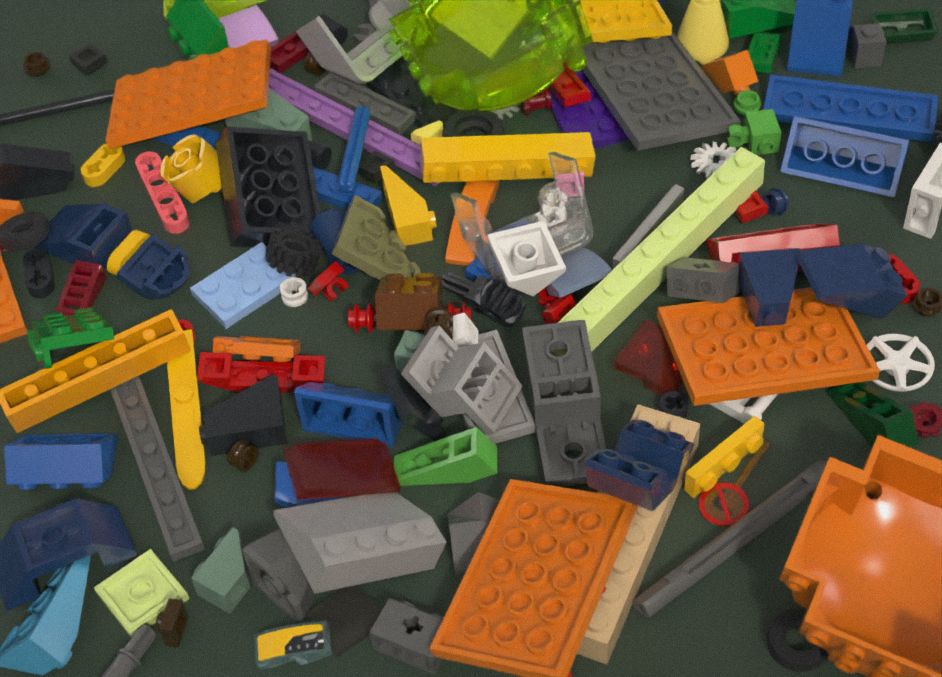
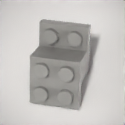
[401,326,523,434]

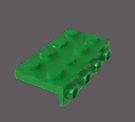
[27,307,114,369]

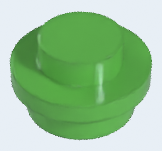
[734,90,762,115]

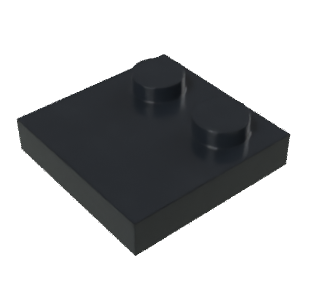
[381,364,446,441]

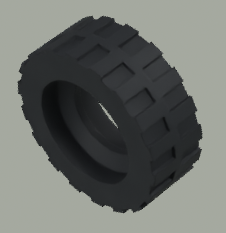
[443,107,504,137]

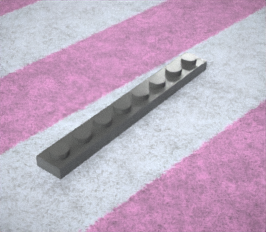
[110,376,205,562]

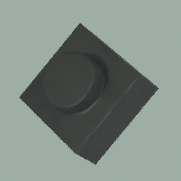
[69,43,107,75]

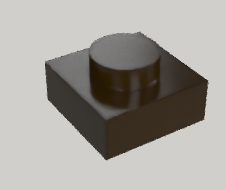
[157,598,189,648]

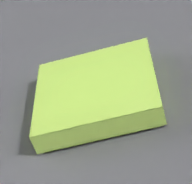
[93,549,190,638]

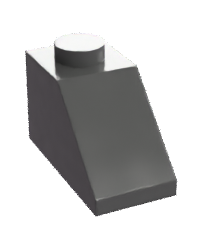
[847,23,886,68]

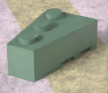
[225,88,312,141]

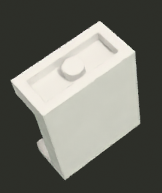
[903,142,942,239]

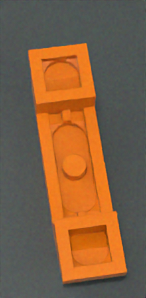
[445,180,500,266]

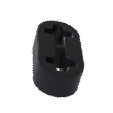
[23,248,55,299]

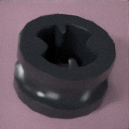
[659,391,689,419]

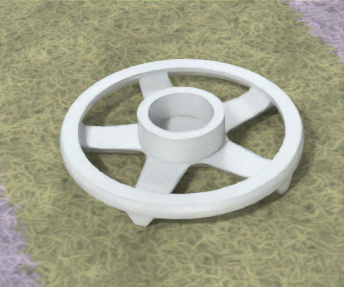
[867,334,935,392]

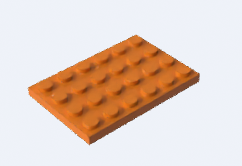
[105,39,271,149]
[657,287,880,406]
[429,479,638,677]

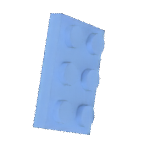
[190,242,296,329]

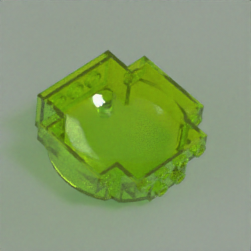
[388,0,593,112]

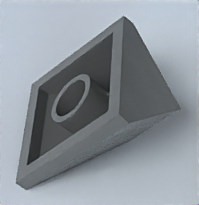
[447,492,500,575]

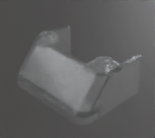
[451,152,594,282]

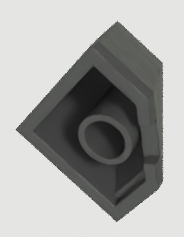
[242,529,316,625]

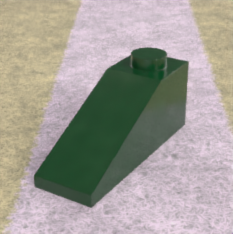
[828,382,918,448]

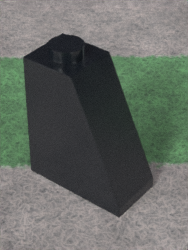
[0,143,75,201]
[199,375,287,456]

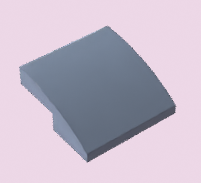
[546,247,612,298]

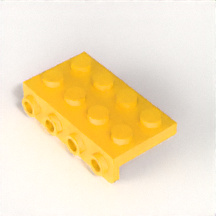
[553,0,672,46]

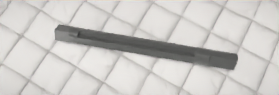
[633,460,827,618]

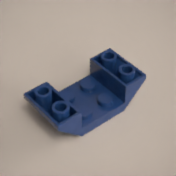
[584,420,695,512]
[0,498,137,611]

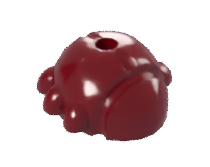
[909,401,942,438]

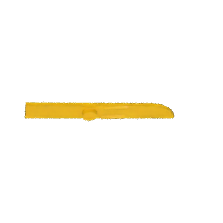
[167,329,206,490]

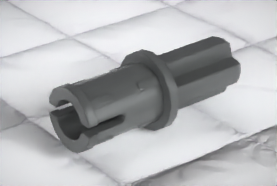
[101,625,157,677]

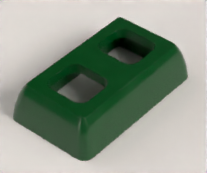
[871,8,938,44]

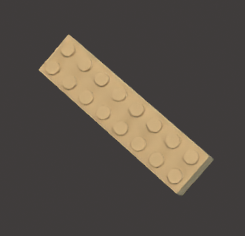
[577,404,700,664]

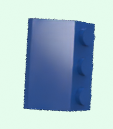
[294,382,403,447]
[4,433,118,489]

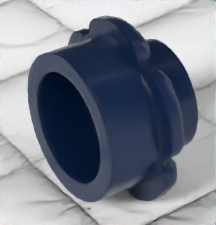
[762,188,789,216]

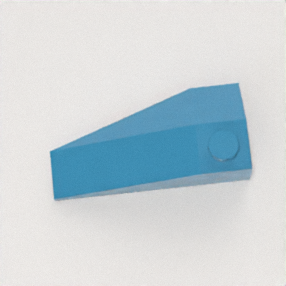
[0,555,91,676]

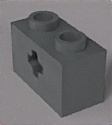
[667,257,740,303]
[369,598,444,675]

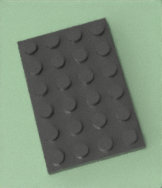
[570,31,741,151]

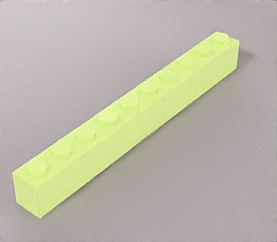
[552,147,765,357]

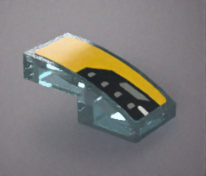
[254,621,332,671]

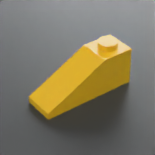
[380,165,437,246]

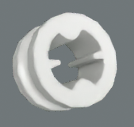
[280,277,308,307]

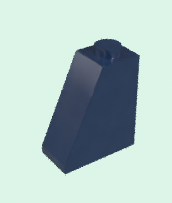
[738,248,800,327]

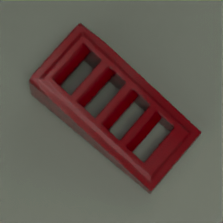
[55,260,107,316]

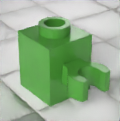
[727,109,781,155]

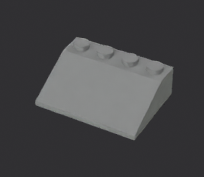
[273,490,446,594]

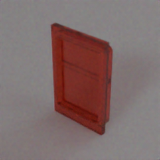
[284,439,401,500]

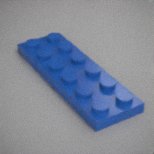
[763,74,938,142]

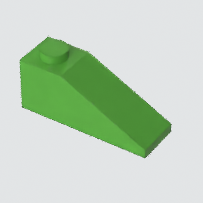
[393,427,497,486]

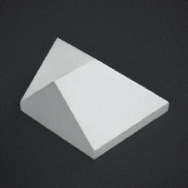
[487,221,566,296]

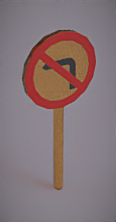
[699,441,769,527]

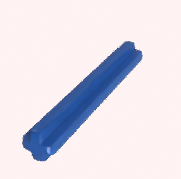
[337,106,370,193]

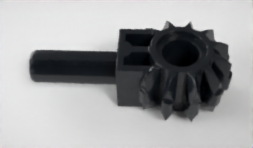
[441,272,527,327]

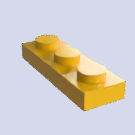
[684,416,765,498]

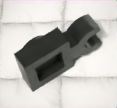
[357,148,396,183]

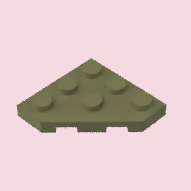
[331,195,421,280]

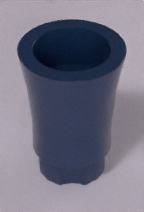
[309,209,359,275]

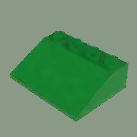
[720,0,796,39]

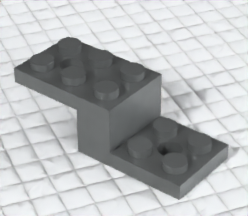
[522,320,606,487]

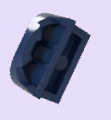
[116,233,190,300]

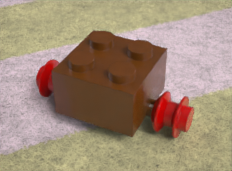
[348,273,472,334]

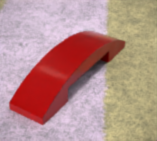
[197,352,325,393]

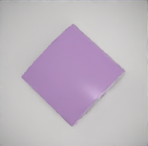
[219,5,278,48]

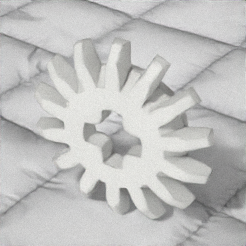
[690,141,736,179]

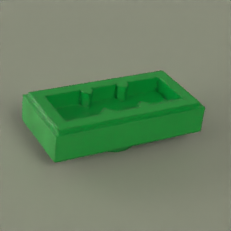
[748,33,781,73]

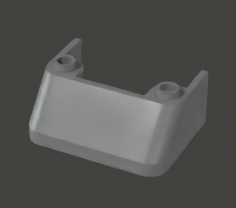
[296,0,428,84]

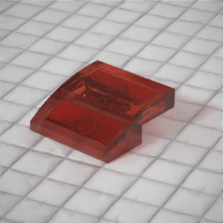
[614,320,683,395]

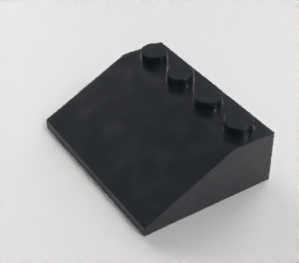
[216,127,321,247]

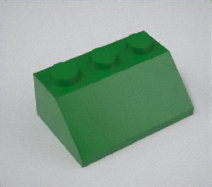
[166,0,229,60]

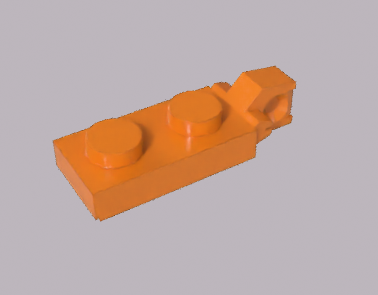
[213,336,301,362]

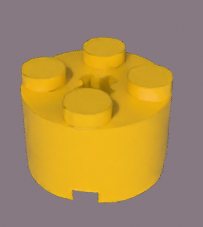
[160,135,222,203]

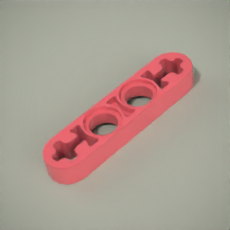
[135,151,190,234]

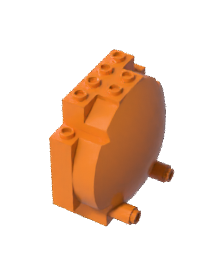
[779,435,942,677]

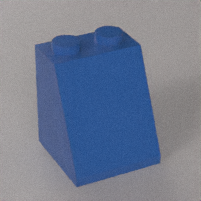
[787,0,853,77]

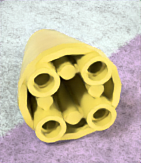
[676,0,729,65]

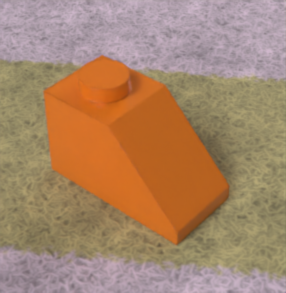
[701,50,758,95]

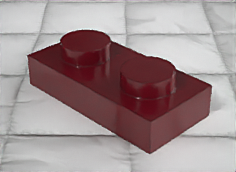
[270,30,310,74]

